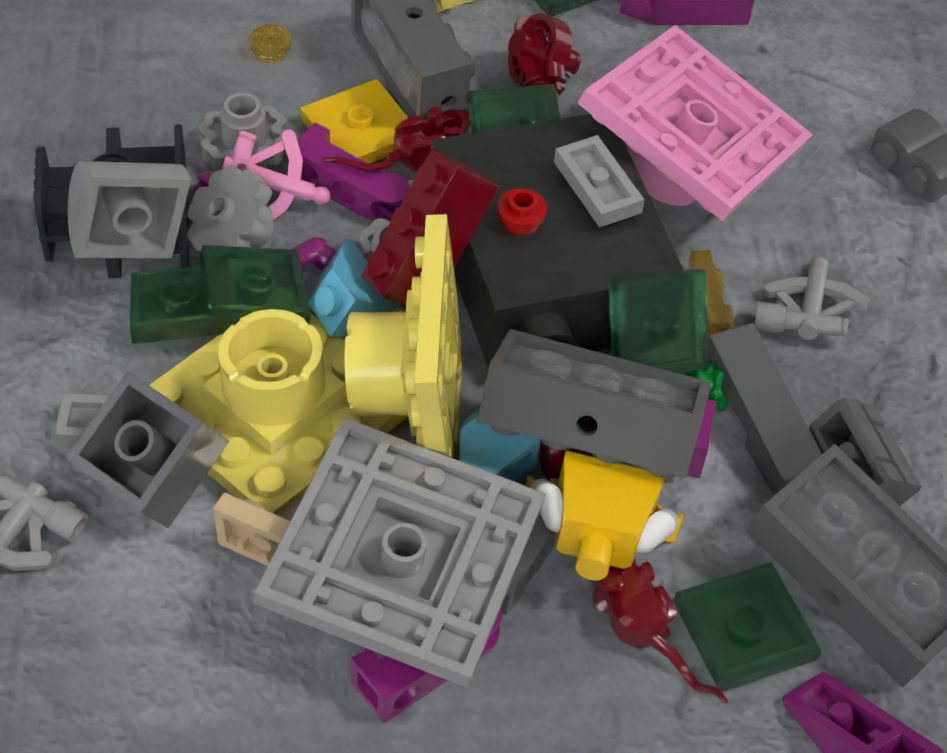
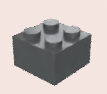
[65,371,229,528]

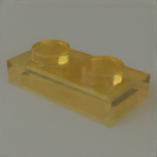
[684,250,734,354]

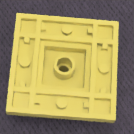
[345,214,463,460]
[149,290,408,515]

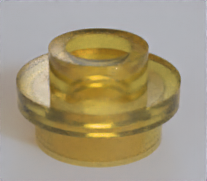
[249,24,292,63]

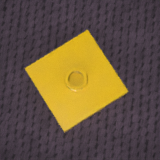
[300,79,408,164]

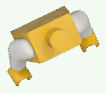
[526,451,685,580]

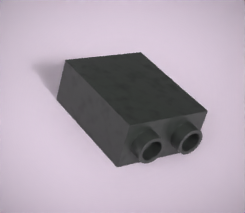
[431,114,686,370]

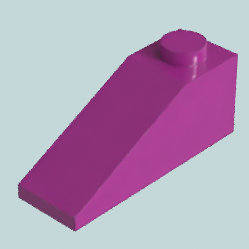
[620,0,755,25]
[782,671,944,753]

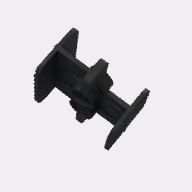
[33,124,190,279]

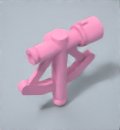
[222,129,330,221]

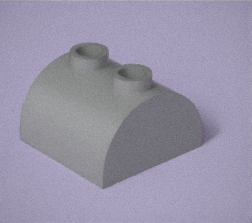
[68,161,191,259]

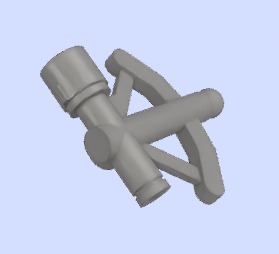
[755,256,869,340]
[0,471,89,571]

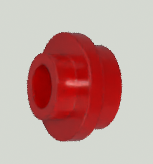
[497,189,547,234]

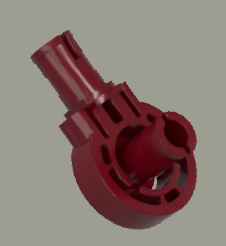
[508,13,581,123]

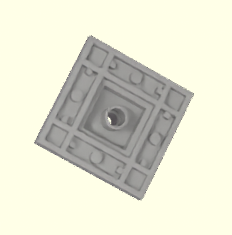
[254,417,546,688]

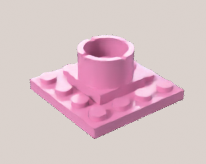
[578,25,813,221]

